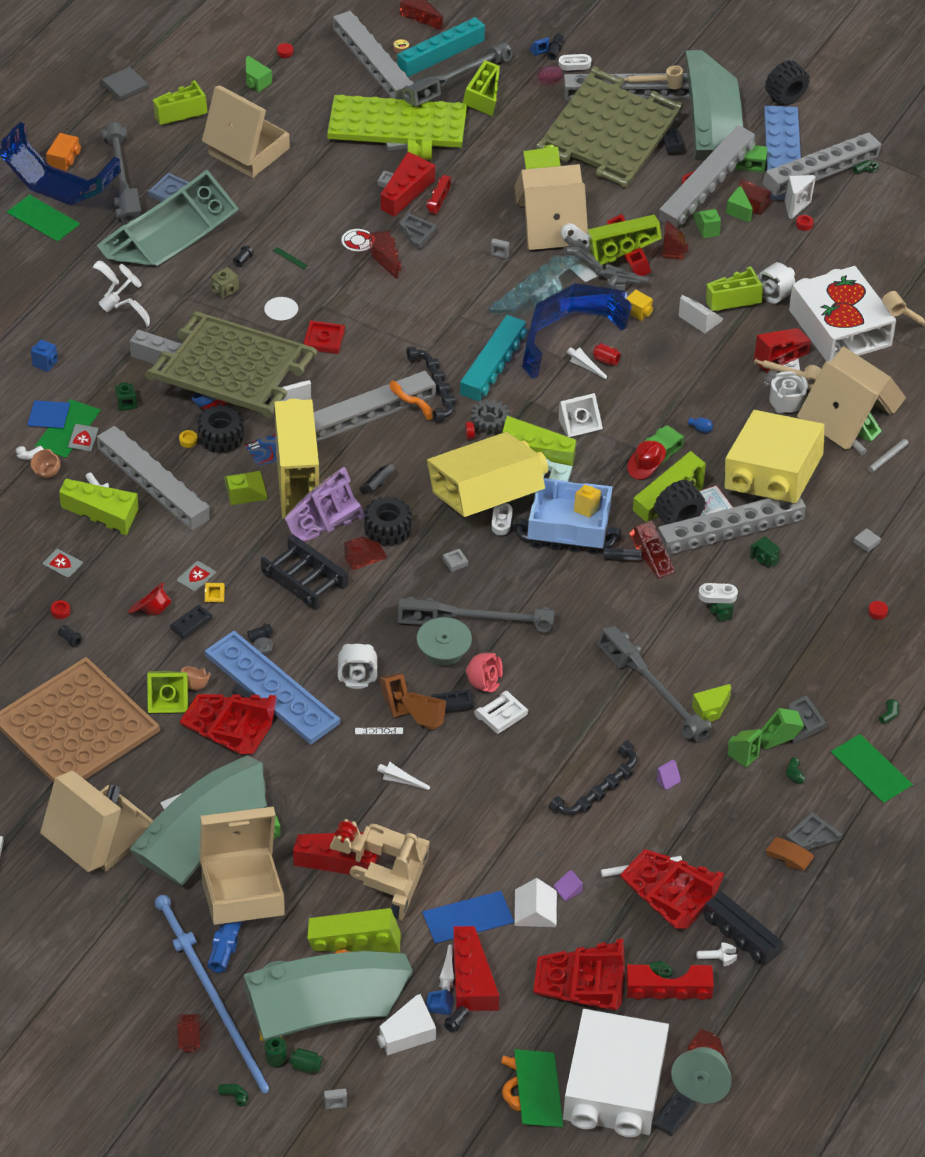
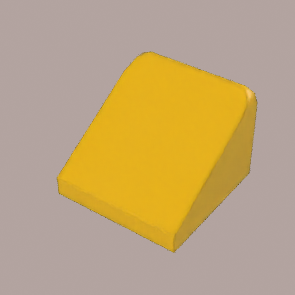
[204,583,225,603]

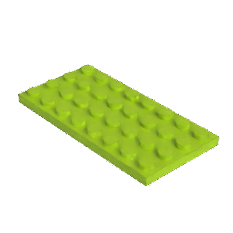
[327,95,467,148]

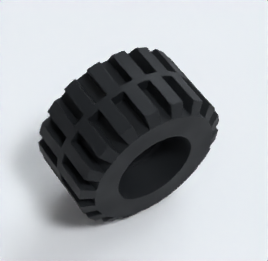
[765,60,810,106]
[197,405,244,453]
[654,480,706,525]
[364,496,412,546]

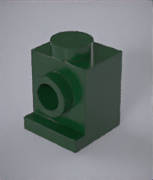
[115,382,137,411]
[750,536,781,569]
[707,603,734,622]

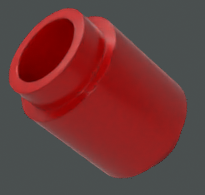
[593,343,621,366]

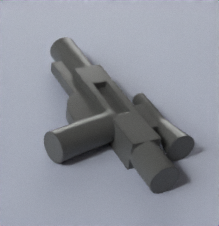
[563,236,603,272]
[596,264,649,289]

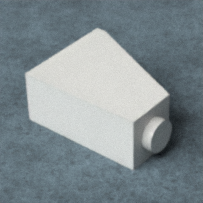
[377,994,436,1055]

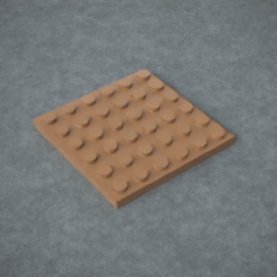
[0,657,160,783]

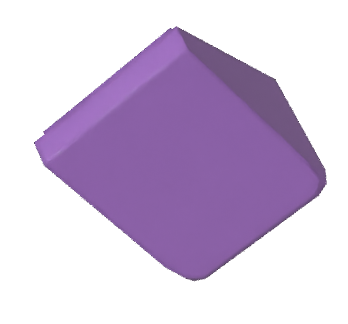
[656,760,681,790]
[553,870,583,901]

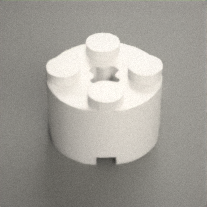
[757,262,796,304]
[769,371,808,413]
[338,644,377,689]

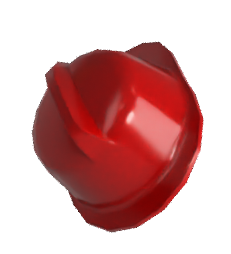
[627,441,666,479]
[128,582,171,615]

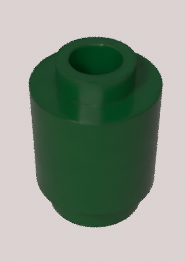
[265,1037,287,1068]
[289,1048,323,1074]

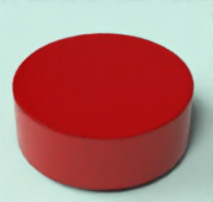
[277,43,293,58]
[796,215,814,231]
[465,421,475,440]
[50,600,70,619]
[868,601,888,620]

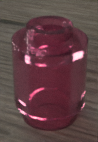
[537,65,563,84]

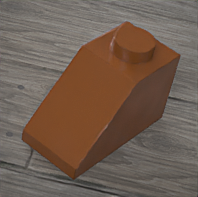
[379,673,410,717]
[402,692,446,729]

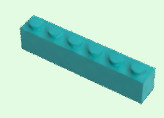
[397,17,485,77]
[460,315,528,401]

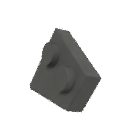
[399,213,437,249]
[789,695,827,744]
[785,813,842,850]

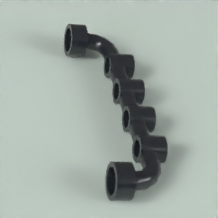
[406,346,456,423]
[512,518,622,554]
[548,740,637,815]

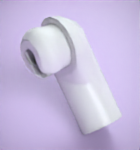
[16,446,44,460]

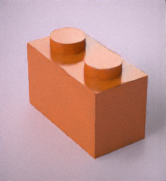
[46,133,81,171]

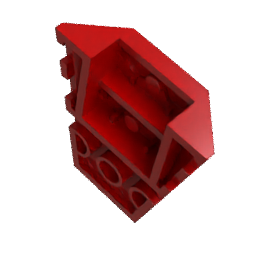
[179,694,276,754]
[620,849,724,928]
[533,938,625,1010]

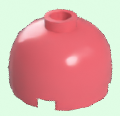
[466,652,502,692]

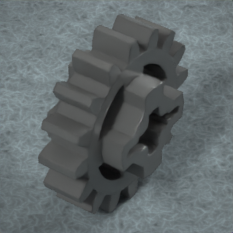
[471,399,510,433]

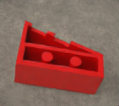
[754,328,811,373]

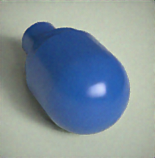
[688,417,713,434]

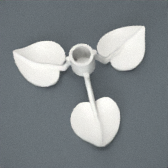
[93,261,150,327]

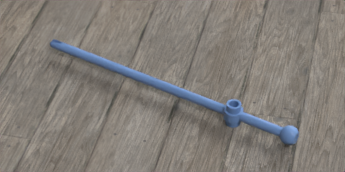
[155,895,269,1093]

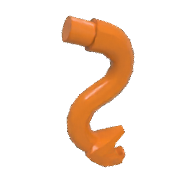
[389,380,433,420]
[501,1056,521,1111]

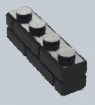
[703,891,783,966]

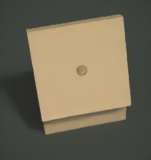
[202,86,290,178]
[514,164,588,250]
[797,346,906,449]
[40,770,153,872]
[199,807,285,925]

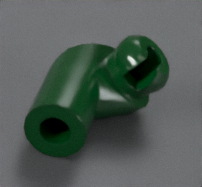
[852,160,879,174]
[879,699,899,725]
[786,758,805,784]
[641,961,673,978]
[218,1084,249,1106]

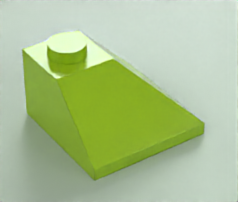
[224,471,268,505]
[147,671,188,713]

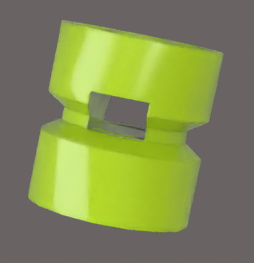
[408,139,432,161]

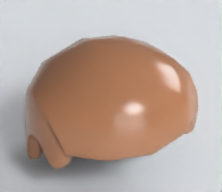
[30,449,61,479]
[180,666,211,691]

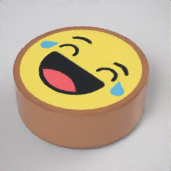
[393,39,410,53]

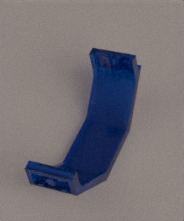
[0,122,121,205]
[522,283,632,379]

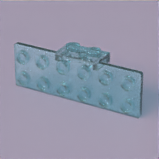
[488,255,580,313]

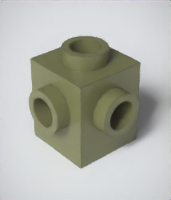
[211,267,239,298]

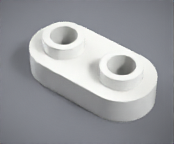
[558,54,591,71]
[560,223,590,249]
[492,503,512,535]
[698,583,738,603]

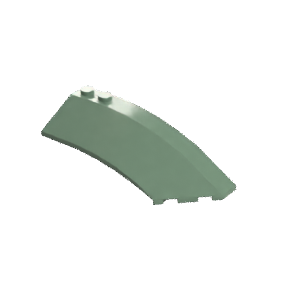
[685,50,743,160]
[96,170,239,266]
[130,755,267,886]
[243,951,413,1041]

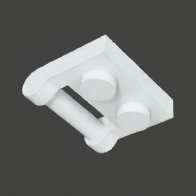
[474,691,528,734]

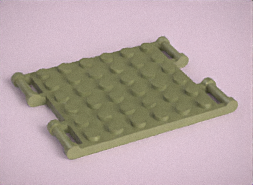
[536,66,684,189]
[145,311,317,418]

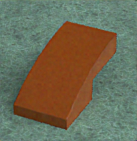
[766,837,814,871]

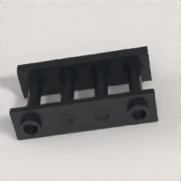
[261,534,348,610]

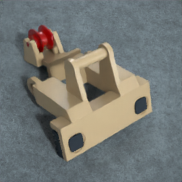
[330,819,430,921]

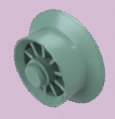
[417,617,472,666]
[671,1047,732,1104]

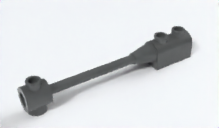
[402,42,513,106]
[102,122,141,225]
[398,597,555,633]
[596,626,712,742]

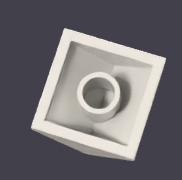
[785,175,816,219]
[679,295,723,333]
[270,380,311,401]
[558,393,603,437]
[514,878,557,927]

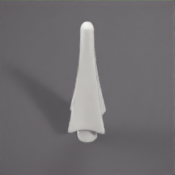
[567,347,607,379]
[377,762,430,790]
[439,944,454,991]

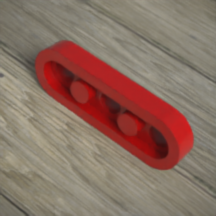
[426,175,452,215]

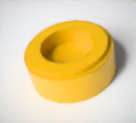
[179,430,198,448]

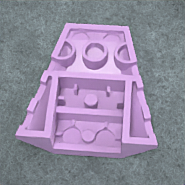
[285,467,364,542]

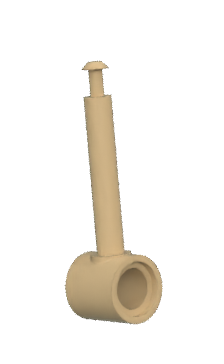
[624,66,684,89]
[882,291,925,327]
[754,359,821,390]

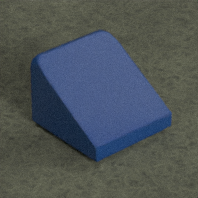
[529,37,549,56]
[426,989,454,1015]

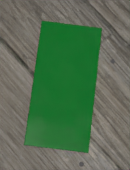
[7,194,80,242]
[34,399,101,458]
[831,734,913,803]
[514,1049,563,1127]

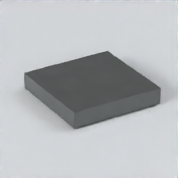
[102,67,148,101]

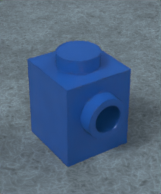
[31,340,58,372]

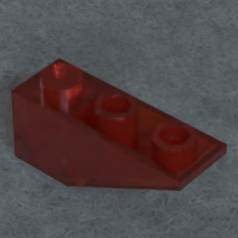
[400,0,443,30]
[369,230,401,279]
[630,521,676,579]

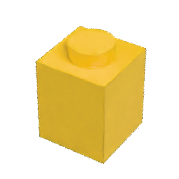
[624,290,653,321]
[574,484,601,518]

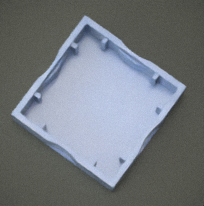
[527,478,612,548]

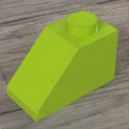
[692,684,731,722]

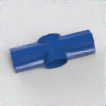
[208,921,242,973]

